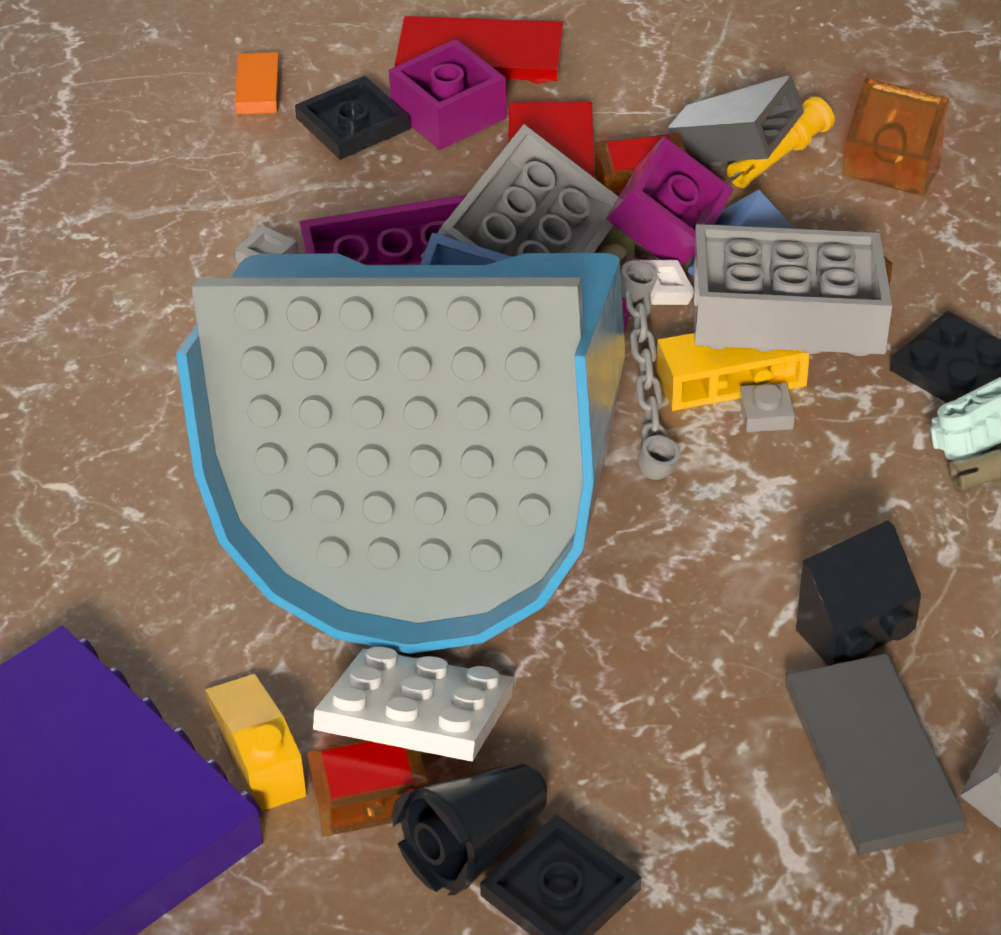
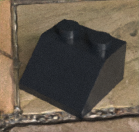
[796,520,921,666]

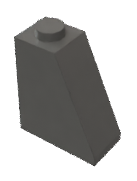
[667,76,804,163]

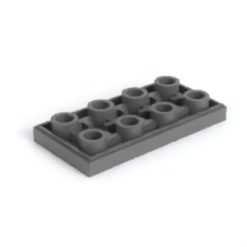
[785,653,966,855]

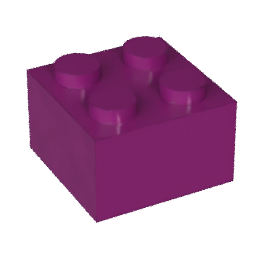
[389,39,507,150]
[606,136,734,267]

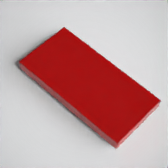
[395,16,563,84]
[508,102,594,178]

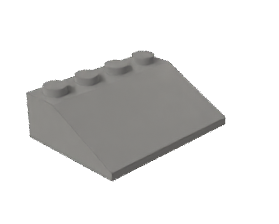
[421,124,618,258]
[694,224,892,356]

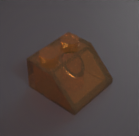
[842,78,949,196]

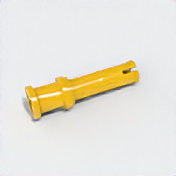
[727,96,835,188]

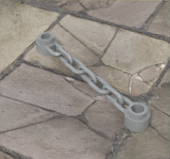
[620,260,680,480]

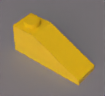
[656,333,810,411]
[205,674,306,811]

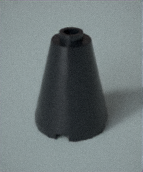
[392,762,547,895]

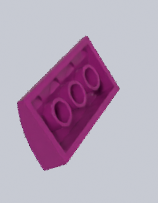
[299,194,467,265]

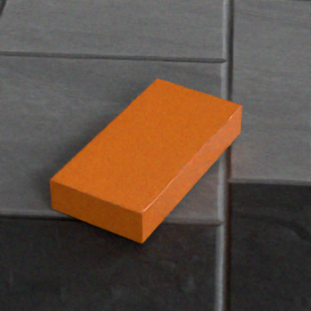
[235,52,279,114]

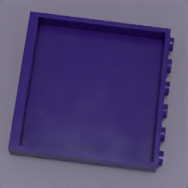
[0,625,263,935]

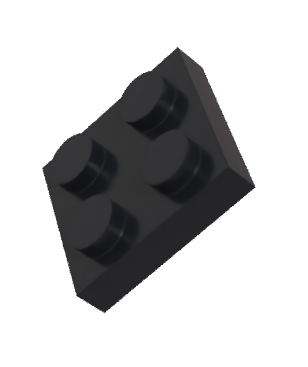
[295,75,410,160]
[890,311,1001,403]
[480,815,641,935]

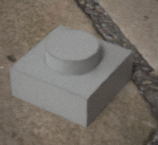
[235,225,298,264]
[739,383,795,432]

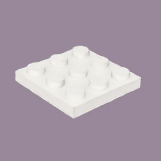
[313,647,514,761]

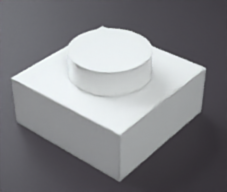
[640,260,694,305]

